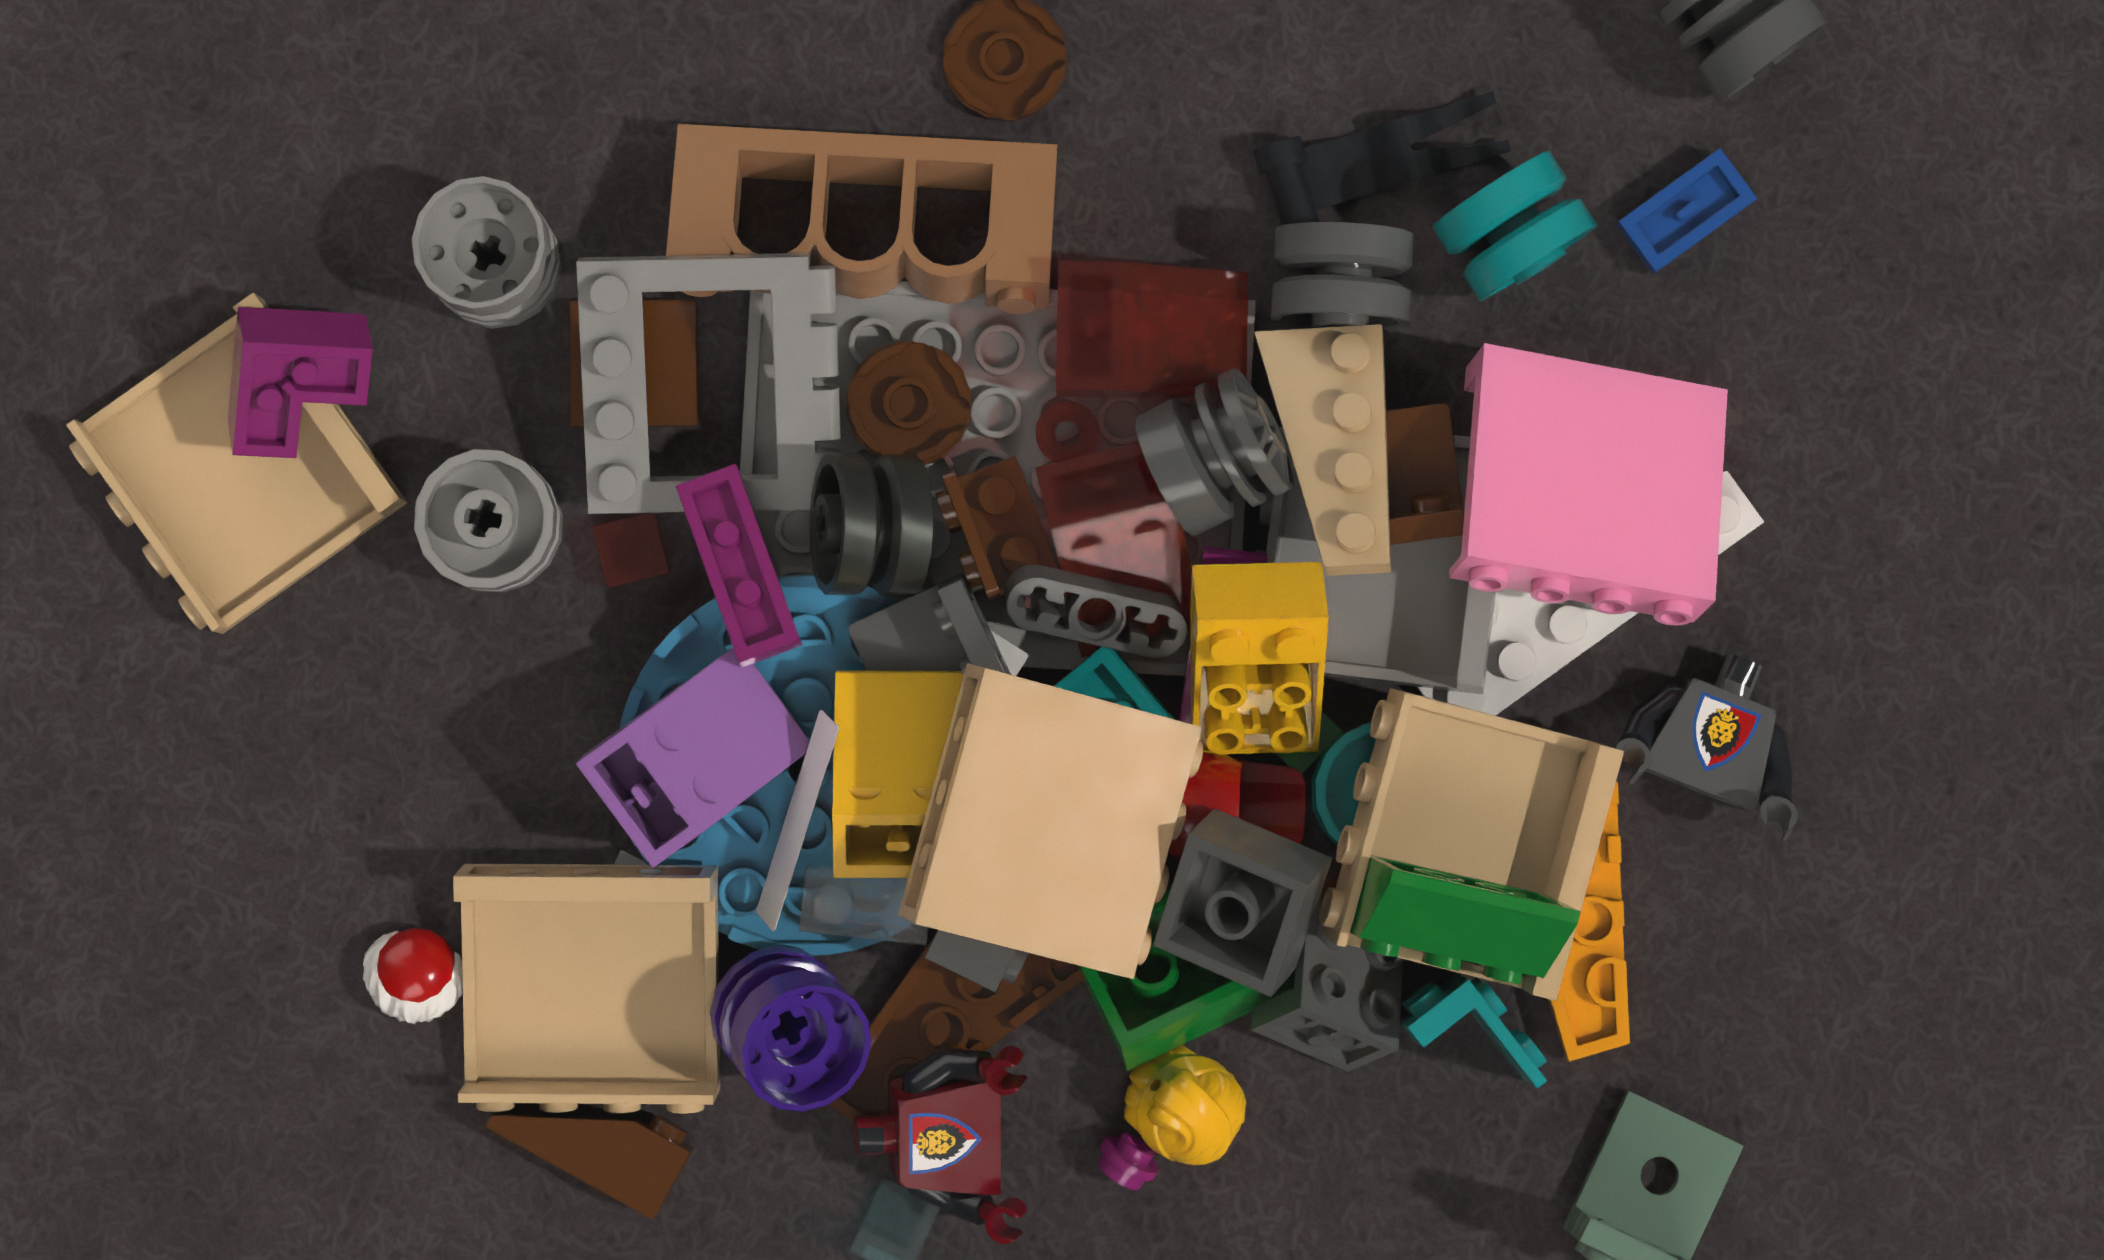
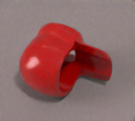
[1168,752,1306,860]

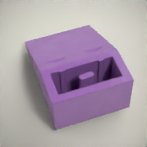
[576,647,810,868]

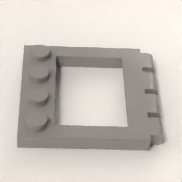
[576,253,841,514]

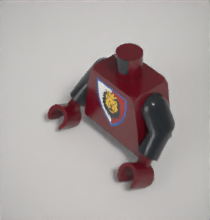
[853,1045,1027,1244]

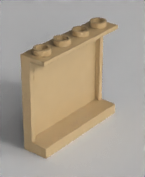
[66,293,408,634]
[898,663,1203,979]
[1319,688,1624,1001]
[453,864,720,1114]

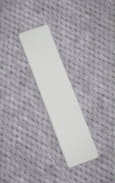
[756,710,839,931]

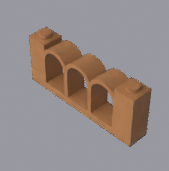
[666,124,1057,314]

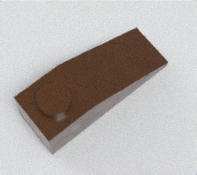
[485,1112,695,1220]

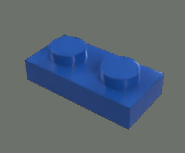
[1616,148,1758,275]

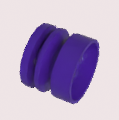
[710,945,871,1112]

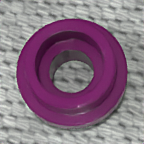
[1097,1133,1159,1190]

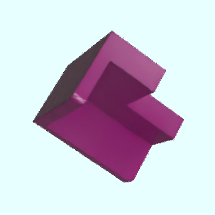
[228,307,373,458]

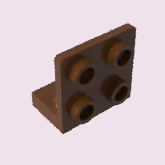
[1386,402,1464,545]
[935,456,1058,603]

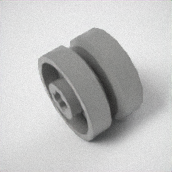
[414,449,563,593]

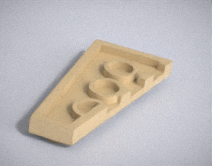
[1254,324,1391,576]

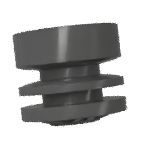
[1657,0,1830,102]
[1135,369,1294,536]

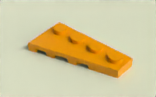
[1548,782,1630,1062]

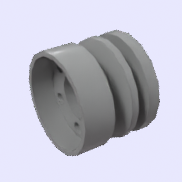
[412,176,562,329]

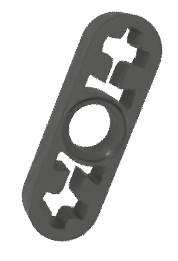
[1004,565,1187,658]

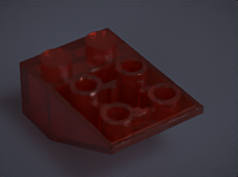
[1056,261,1248,399]
[1035,442,1192,658]

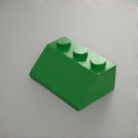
[1350,855,1581,984]
[1077,889,1295,1071]

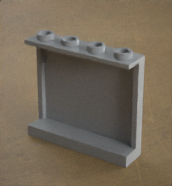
[1255,427,1496,694]

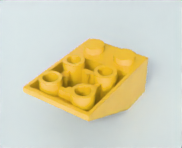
[1190,562,1329,755]
[832,670,964,878]

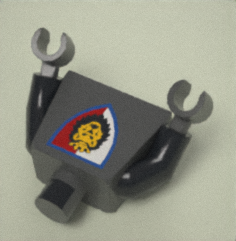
[1615,653,1798,841]

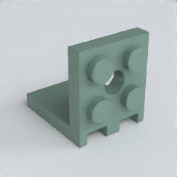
[1562,1090,1744,1260]

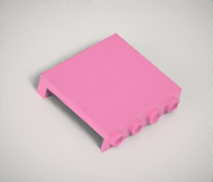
[1449,343,1728,625]

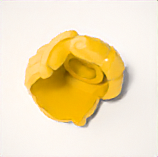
[1124,1045,1246,1165]

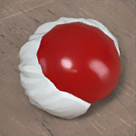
[363,928,463,1024]

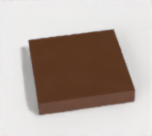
[570,300,698,428]

